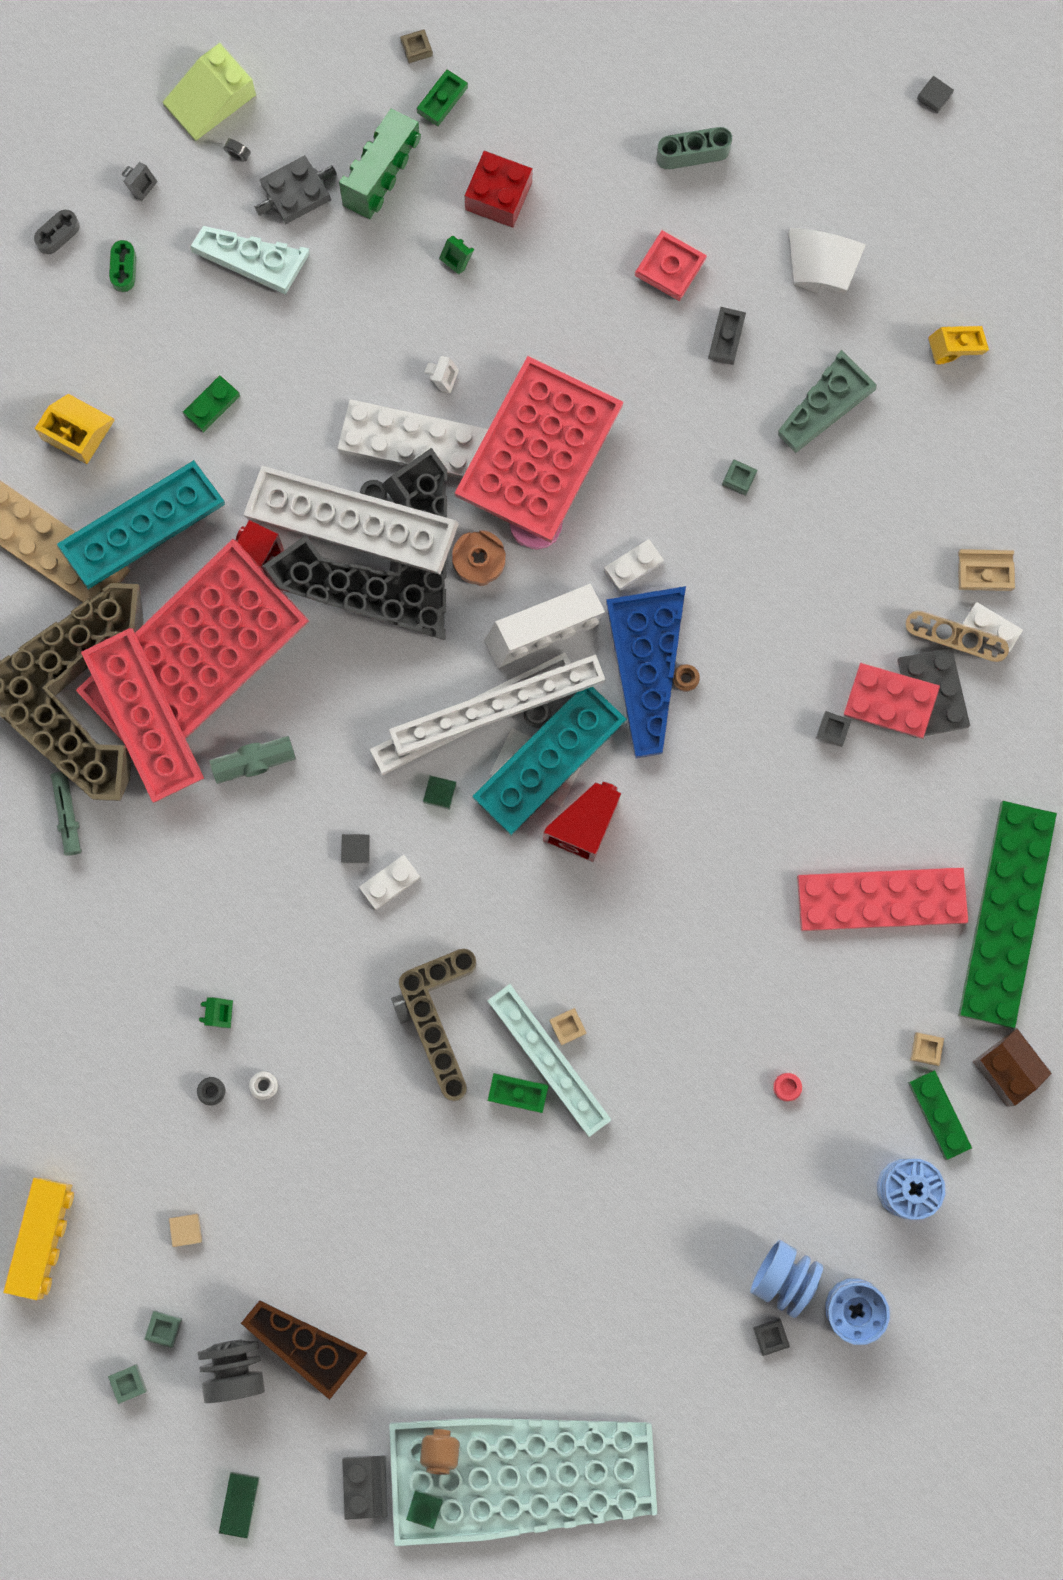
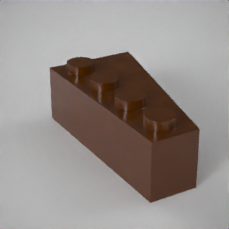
[240,1300,367,1400]

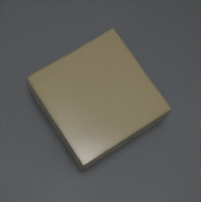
[400,29,433,63]

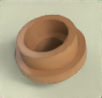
[673,664,700,692]

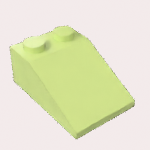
[163,43,256,141]

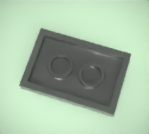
[897,648,970,738]

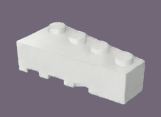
[484,584,605,669]

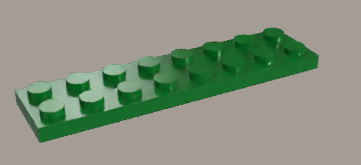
[958,801,1057,1029]

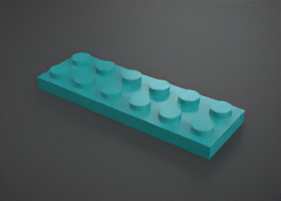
[57,460,225,590]
[472,687,627,836]

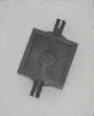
[254,155,337,224]

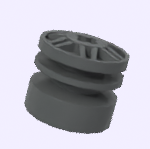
[197,1339,265,1403]

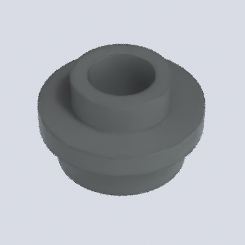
[197,1077,226,1106]

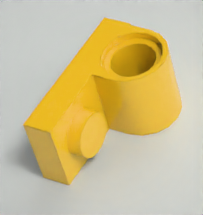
[928,326,989,365]

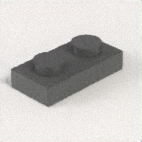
[708,307,746,365]

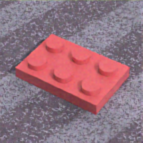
[844,663,940,739]

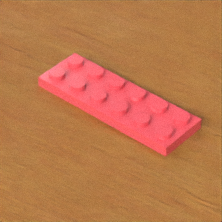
[81,628,204,803]
[797,868,968,931]

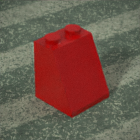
[543,782,622,862]

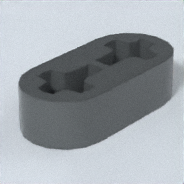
[34,209,80,254]

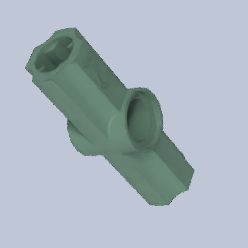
[209,736,296,784]

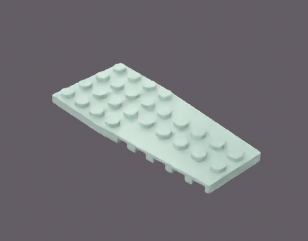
[389,1418,657,1546]

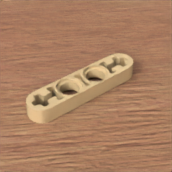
[906,610,1009,662]

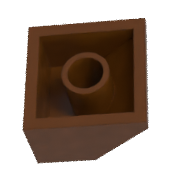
[972,1028,1052,1107]

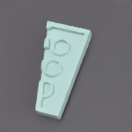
[191,226,310,295]

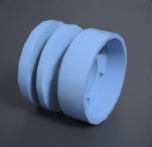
[877,1159,945,1220]
[750,1240,823,1318]
[825,1278,890,1345]

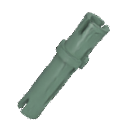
[50,772,82,856]

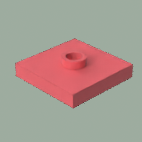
[635,230,707,301]

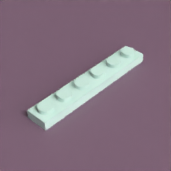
[487,984,611,1137]

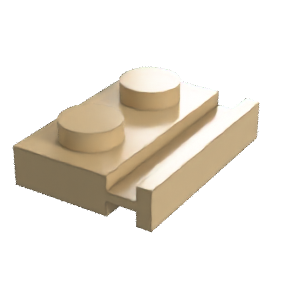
[958,549,1015,591]

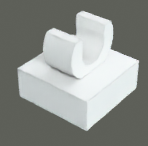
[424,356,459,393]

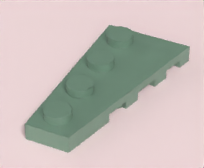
[778,349,877,453]

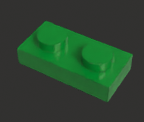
[417,69,468,127]
[183,375,240,433]
[487,1073,549,1113]

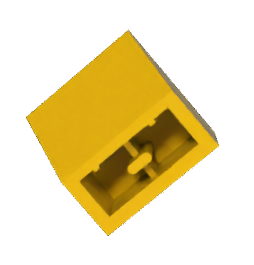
[34,394,115,464]

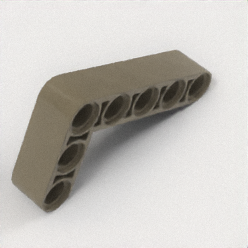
[399,948,477,1102]

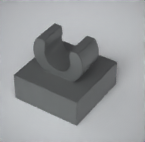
[121,162,158,201]

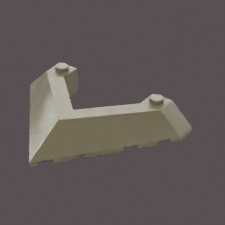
[0,583,144,801]

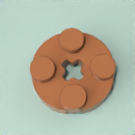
[452,530,506,586]

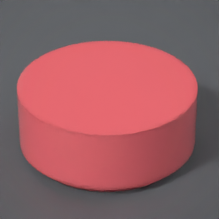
[773,1073,802,1102]

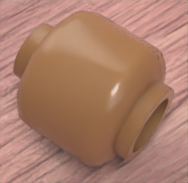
[420,1429,460,1475]

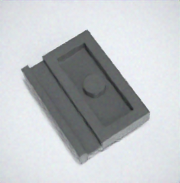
[342,1455,388,1520]

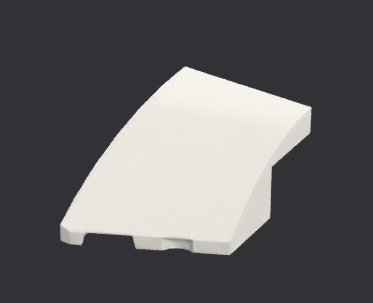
[788,228,866,295]

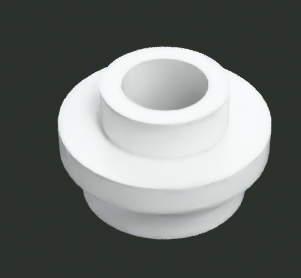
[249,1071,278,1100]

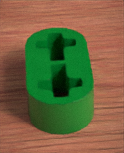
[109,240,136,292]

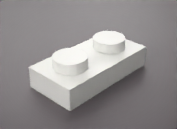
[604,539,664,592]
[963,602,1023,653]
[359,855,420,910]

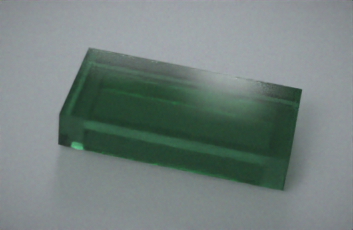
[219,1472,260,1538]

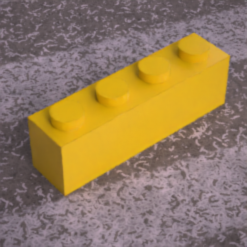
[3,1177,74,1300]

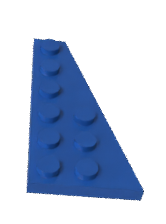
[606,586,686,759]

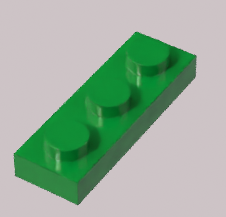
[908,1070,972,1160]

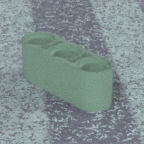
[656,127,732,169]

